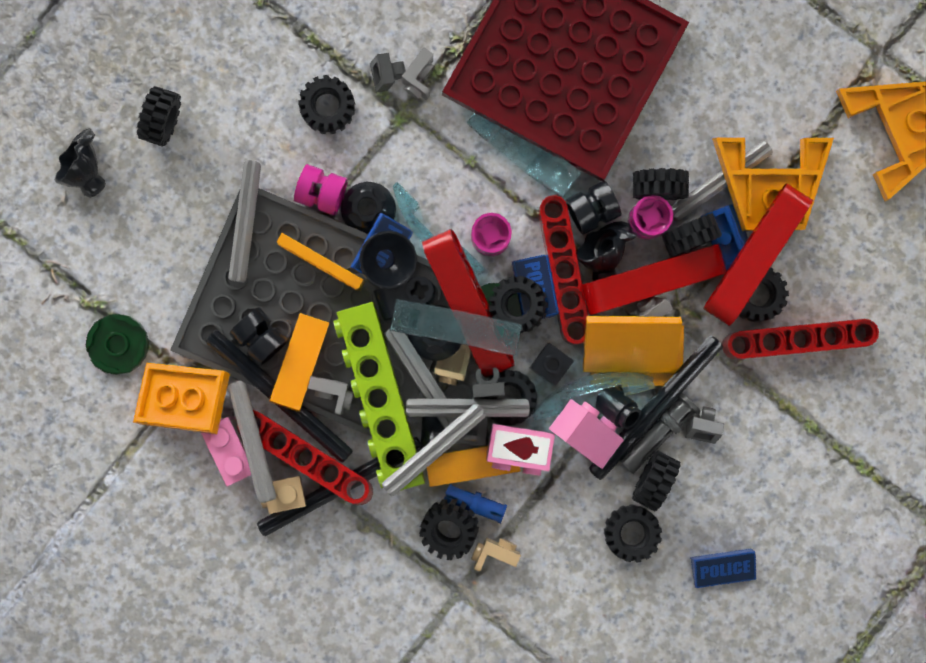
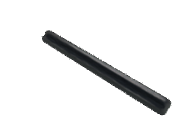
[206,330,353,463]
[589,335,723,480]
[257,437,423,536]

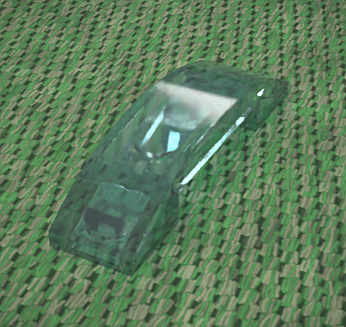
[467,113,581,197]
[393,182,485,275]
[390,299,522,356]
[533,372,655,421]

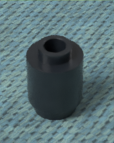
[596,386,641,430]

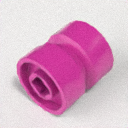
[294,164,348,216]
[628,195,674,240]
[471,213,512,257]

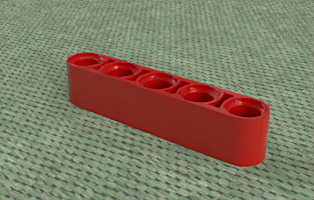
[703,183,813,326]
[538,195,588,345]
[422,229,515,378]
[581,244,727,315]
[722,319,879,359]
[238,410,373,505]

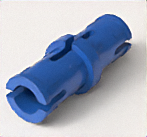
[444,484,507,524]

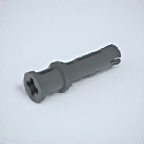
[620,393,700,475]

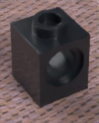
[529,343,574,386]

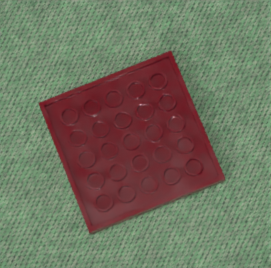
[442,0,689,181]

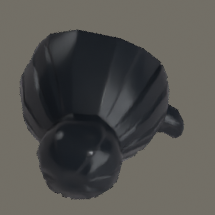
[54,128,106,198]
[576,221,636,281]

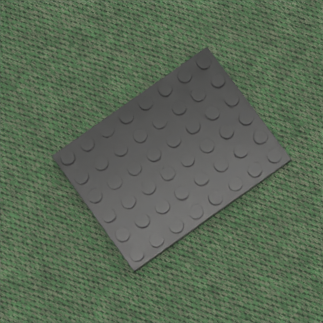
[170,188,451,437]

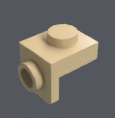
[434,343,471,386]
[261,475,306,514]
[471,537,521,572]

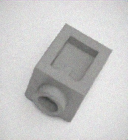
[402,47,435,100]
[622,296,673,317]
[308,376,354,415]

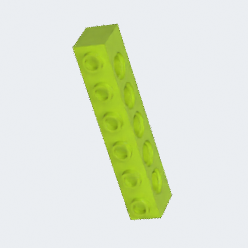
[333,302,425,491]

